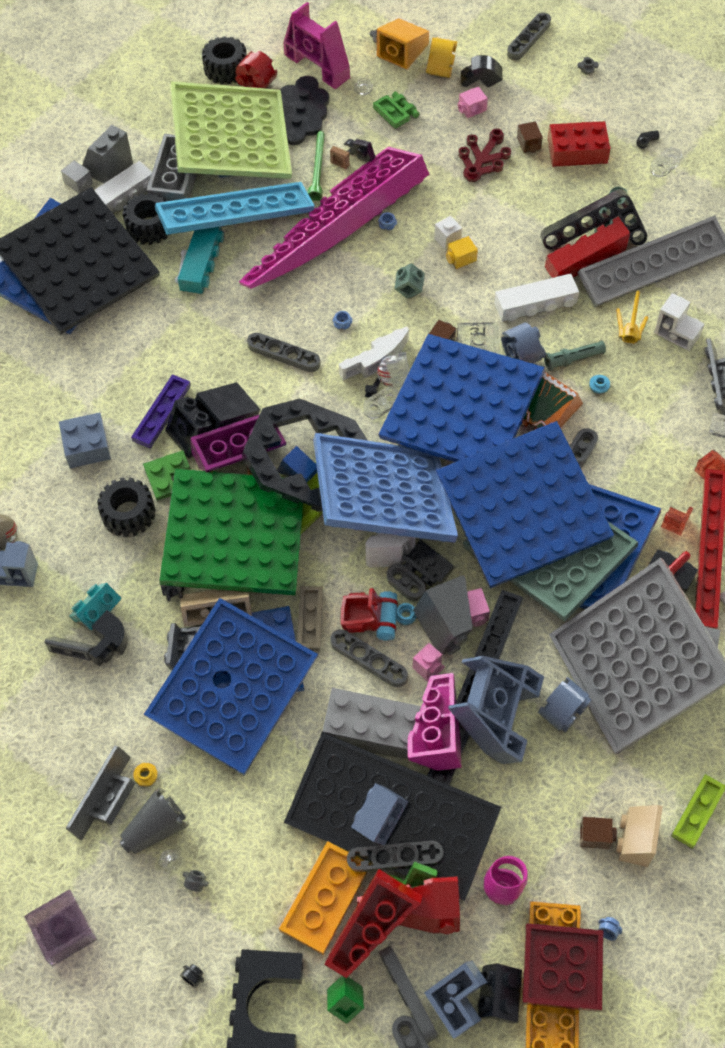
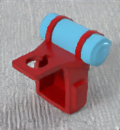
[341,588,398,641]

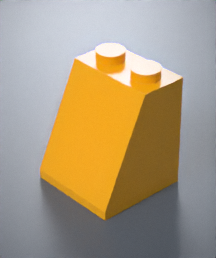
[377,18,429,69]

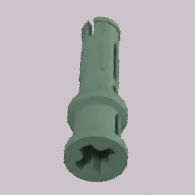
[544,340,606,371]

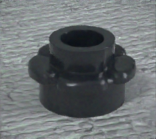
[180,964,204,988]

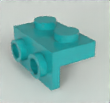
[69,583,122,630]

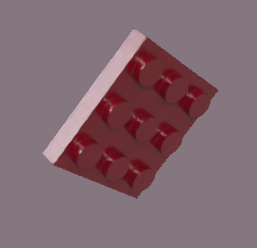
[522,923,603,1012]

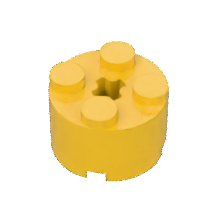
[426,37,457,78]

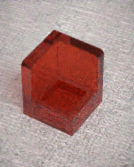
[694,449,725,479]
[661,506,694,536]

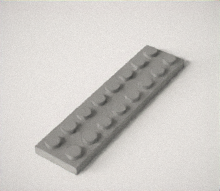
[578,215,725,307]

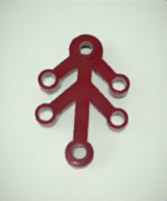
[458,128,512,182]

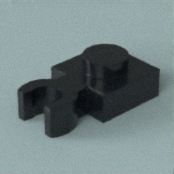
[344,139,376,162]
[160,585,185,602]

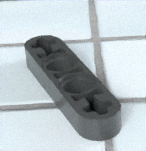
[507,12,551,60]
[247,333,321,372]
[331,629,408,687]
[347,841,444,872]
[379,946,438,1043]

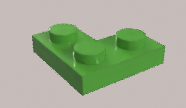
[143,450,190,501]

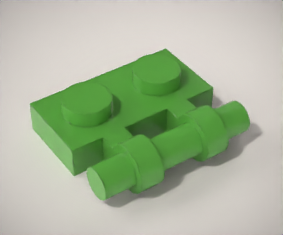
[373,91,420,129]

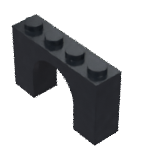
[226,949,304,1048]

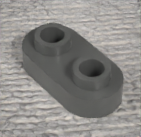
[570,428,598,466]
[387,564,426,601]
[392,1016,429,1048]

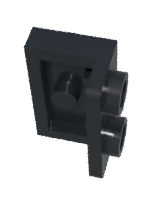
[402,539,455,587]
[477,963,522,1024]

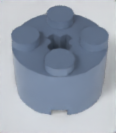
[501,322,546,364]
[538,677,591,733]

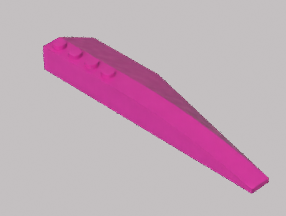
[239,147,430,289]

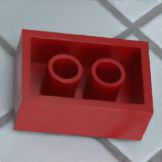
[547,121,611,167]

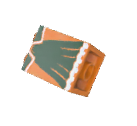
[521,372,583,430]

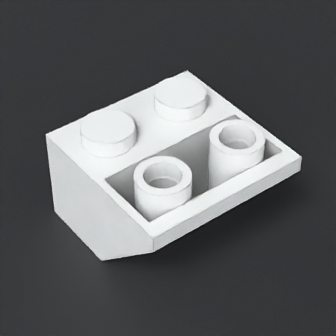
[365,533,415,568]

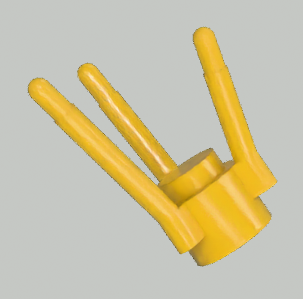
[616,291,648,344]

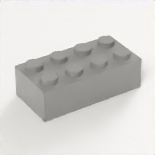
[147,134,197,201]
[323,687,421,759]

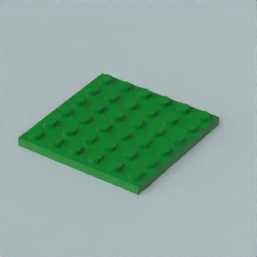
[159,469,303,596]

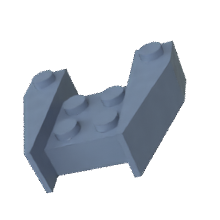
[448,656,544,764]

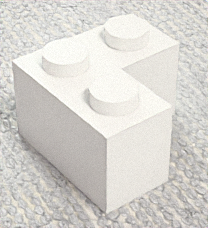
[654,293,704,351]

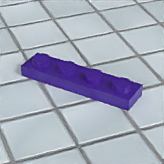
[131,374,191,449]

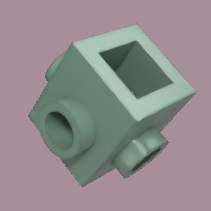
[394,263,425,298]

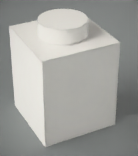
[434,216,462,251]

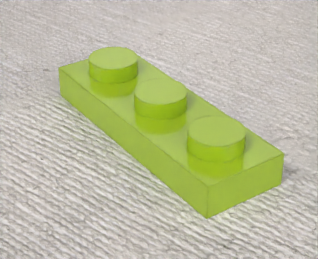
[671,774,725,849]

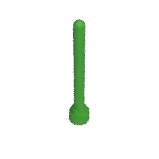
[308,131,325,201]

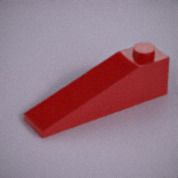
[357,877,460,934]

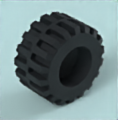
[202,36,247,85]
[123,193,171,245]
[97,477,156,537]

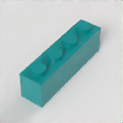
[178,226,225,294]

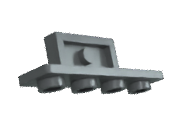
[705,338,725,416]
[66,746,135,840]

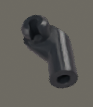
[636,130,659,149]

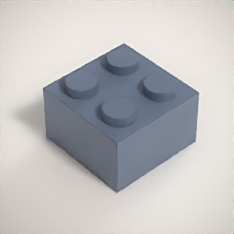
[59,412,111,468]

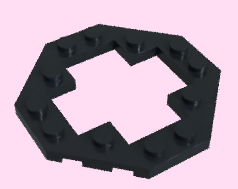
[242,398,368,512]

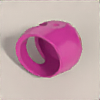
[483,856,528,906]

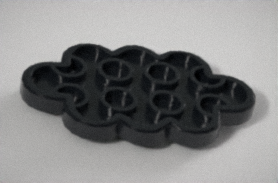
[280,75,329,145]

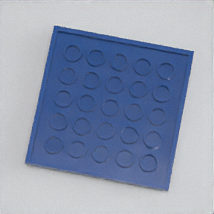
[378,334,545,462]
[436,421,614,589]

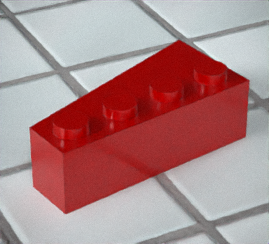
[545,217,630,278]
[324,869,423,978]

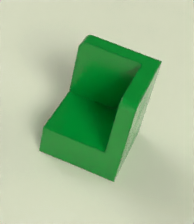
[327,976,364,1024]

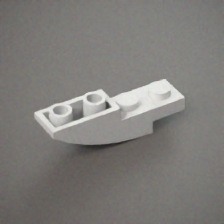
[339,326,409,380]

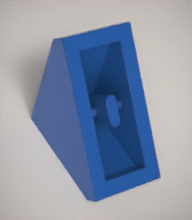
[277,446,317,482]

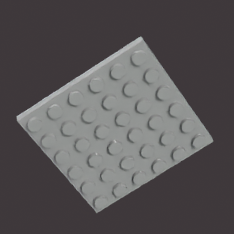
[549,558,725,754]

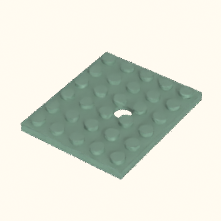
[463,521,638,622]

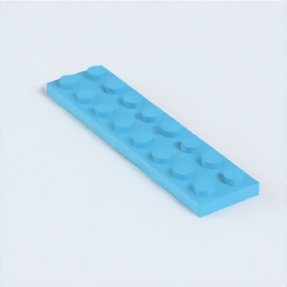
[155,182,315,235]

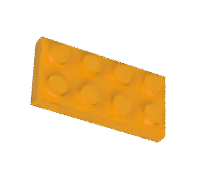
[279,841,371,955]

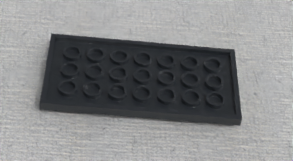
[284,732,502,901]

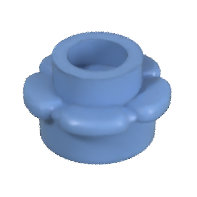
[378,212,397,230]
[333,311,352,330]
[598,917,622,941]

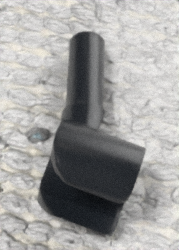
[365,374,384,398]

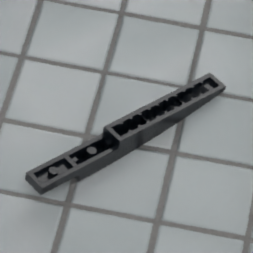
[427,590,523,785]

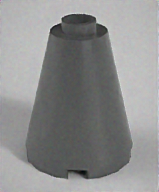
[120,787,190,854]

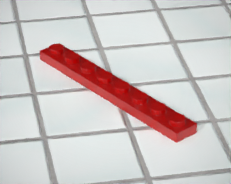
[695,469,725,629]

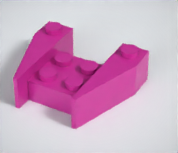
[283,2,350,89]

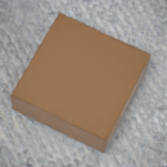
[330,146,350,169]

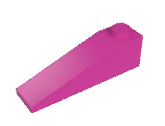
[408,673,462,771]

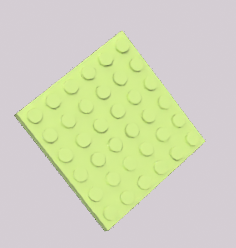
[170,81,292,179]

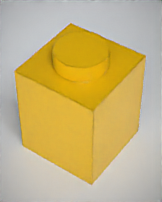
[446,236,478,269]

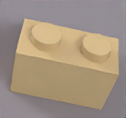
[615,805,663,867]

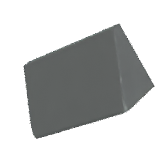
[45,637,95,661]

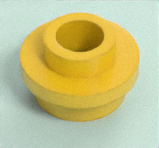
[133,763,158,787]

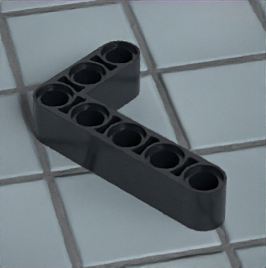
[540,189,648,250]

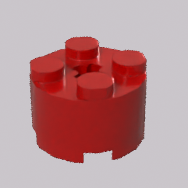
[235,51,278,89]

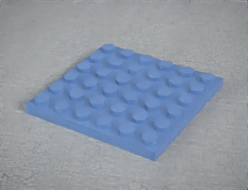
[313,433,458,543]

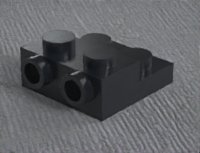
[165,397,212,459]

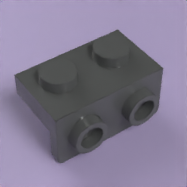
[164,623,200,671]

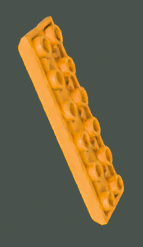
[525,901,581,1048]

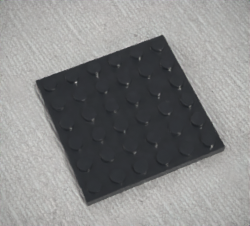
[0,187,160,335]

